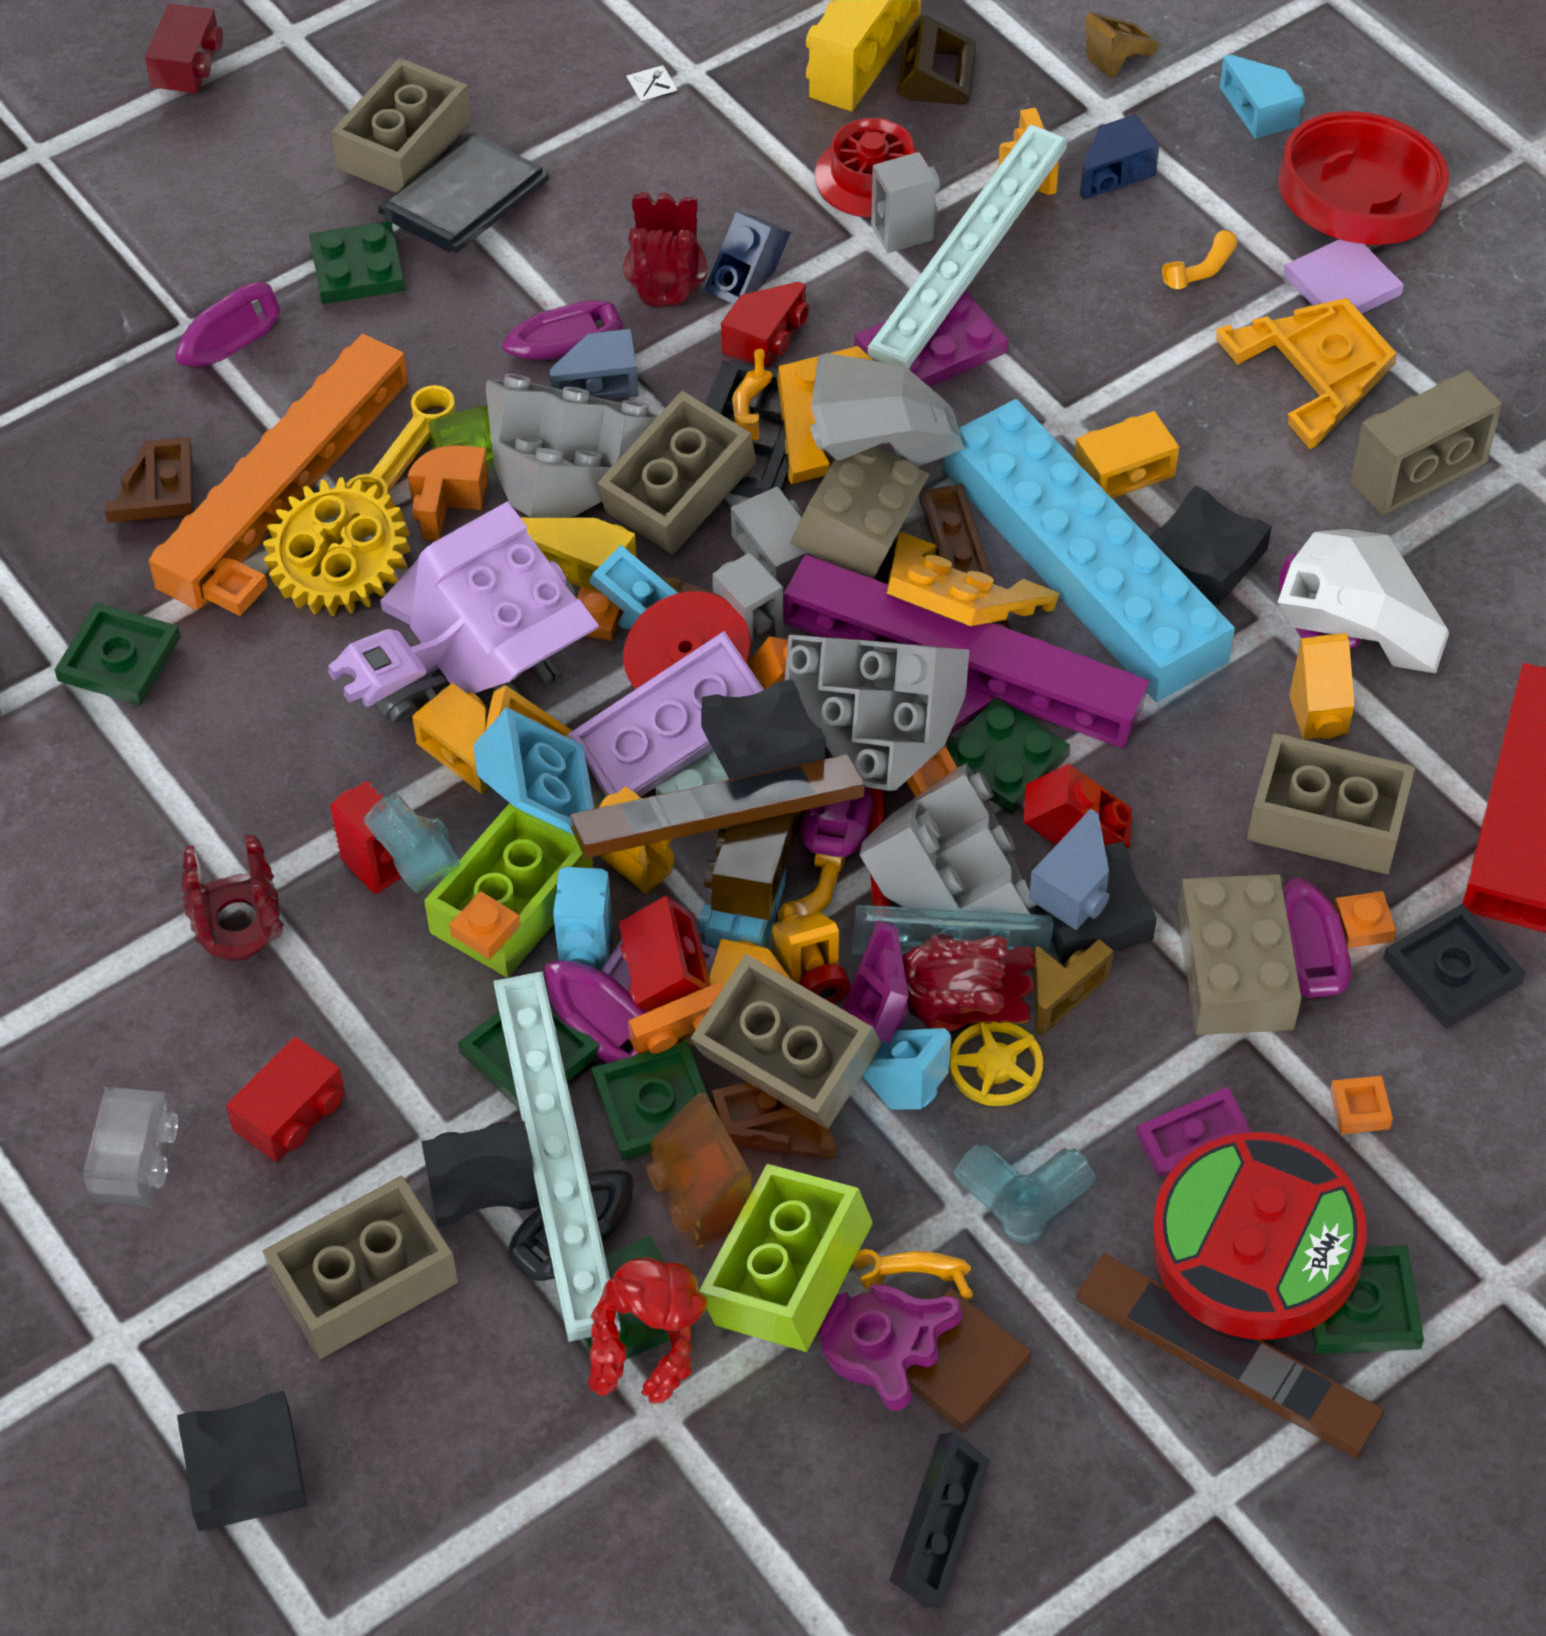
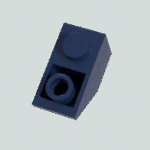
[1080,114,1160,200]
[704,211,791,304]

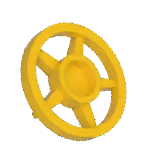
[949,1022,1043,1106]

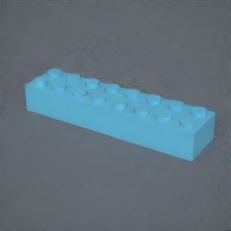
[943,399,1235,702]

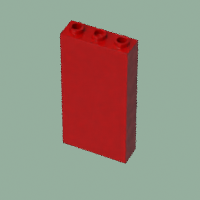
[1462,663,1546,933]

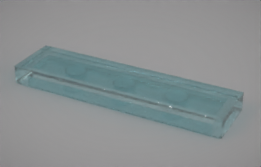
[851,905,1053,957]

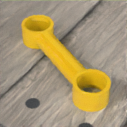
[346,385,457,496]

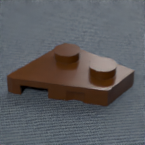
[105,437,194,523]
[712,1082,837,1159]

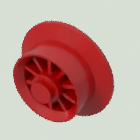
[815,118,928,218]
[623,591,751,689]

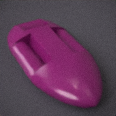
[175,282,281,368]
[502,300,624,360]
[799,787,874,858]
[1282,877,1352,998]
[543,961,648,1063]

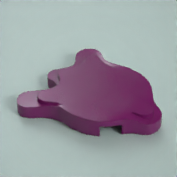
[818,1284,963,1411]

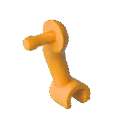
[1162,230,1237,289]
[732,349,773,441]
[778,853,845,922]
[853,1249,973,1301]

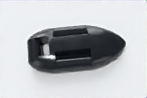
[508,1170,634,1281]

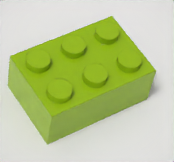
[424,803,593,978]
[699,1164,873,1352]

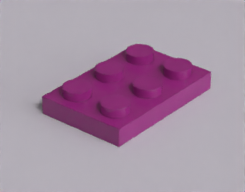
[854,290,1009,387]

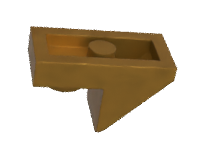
[1085,12,1160,78]
[1033,939,1114,1036]

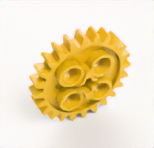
[263,477,411,616]

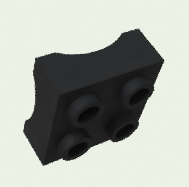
[1149,485,1272,605]
[701,679,826,780]
[1029,841,1157,964]
[421,1121,539,1227]
[177,1391,307,1531]

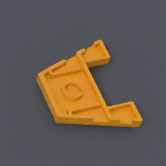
[1216,298,1396,450]
[777,346,874,485]
[887,532,1060,626]

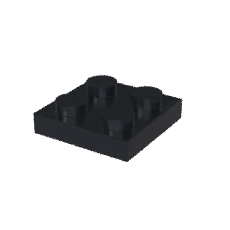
[1383,903,1526,1029]

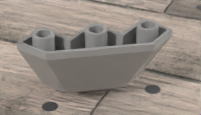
[811,353,965,467]
[486,374,658,518]
[785,634,969,790]
[859,763,1037,928]

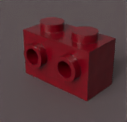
[145,3,223,93]

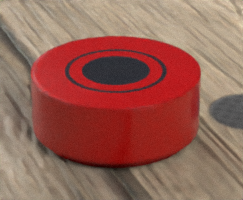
[799,964,851,1004]

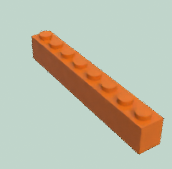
[148,333,409,611]

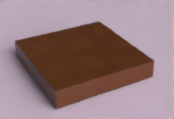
[906,1288,1032,1432]

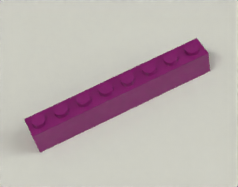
[783,555,1150,749]

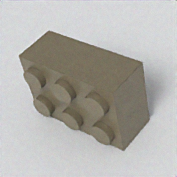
[331,58,471,192]
[1350,370,1502,516]
[597,390,757,555]
[789,446,930,578]
[1247,733,1416,875]
[1177,874,1301,1035]
[690,954,882,1129]
[262,1175,458,1360]

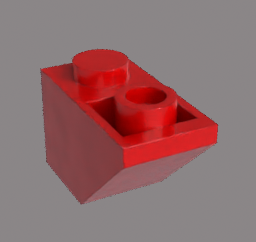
[721,282,809,367]
[1023,763,1132,848]

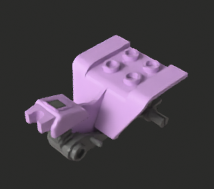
[328,501,599,724]

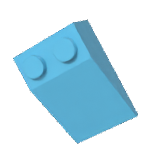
[473,707,594,835]

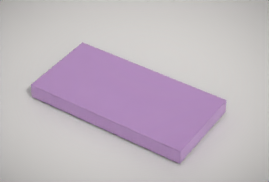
[567,631,764,797]

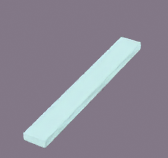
[868,124,1067,369]
[493,971,620,1342]

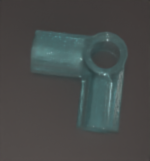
[364,792,460,894]
[954,1144,1095,1243]

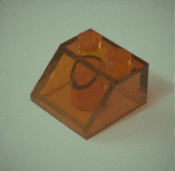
[646,1092,751,1248]

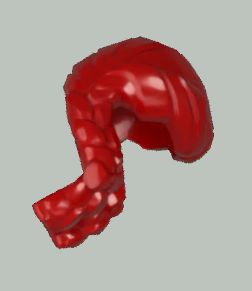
[588,1257,708,1404]

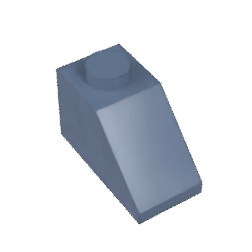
[549,329,639,400]
[1029,809,1110,930]

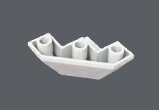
[1278,529,1449,673]

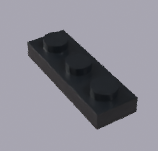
[889,1432,990,1608]

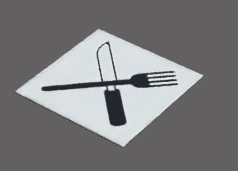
[626,65,678,101]

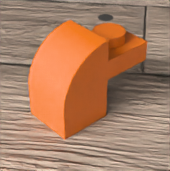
[408,445,489,541]

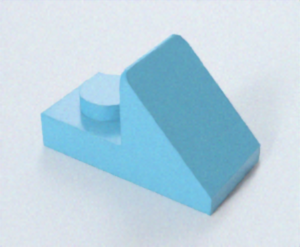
[589,545,678,630]

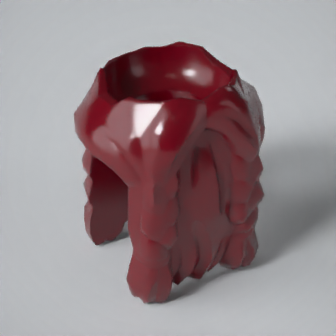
[623,192,708,308]
[181,834,284,961]
[902,933,1036,1032]

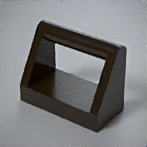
[897,14,976,105]

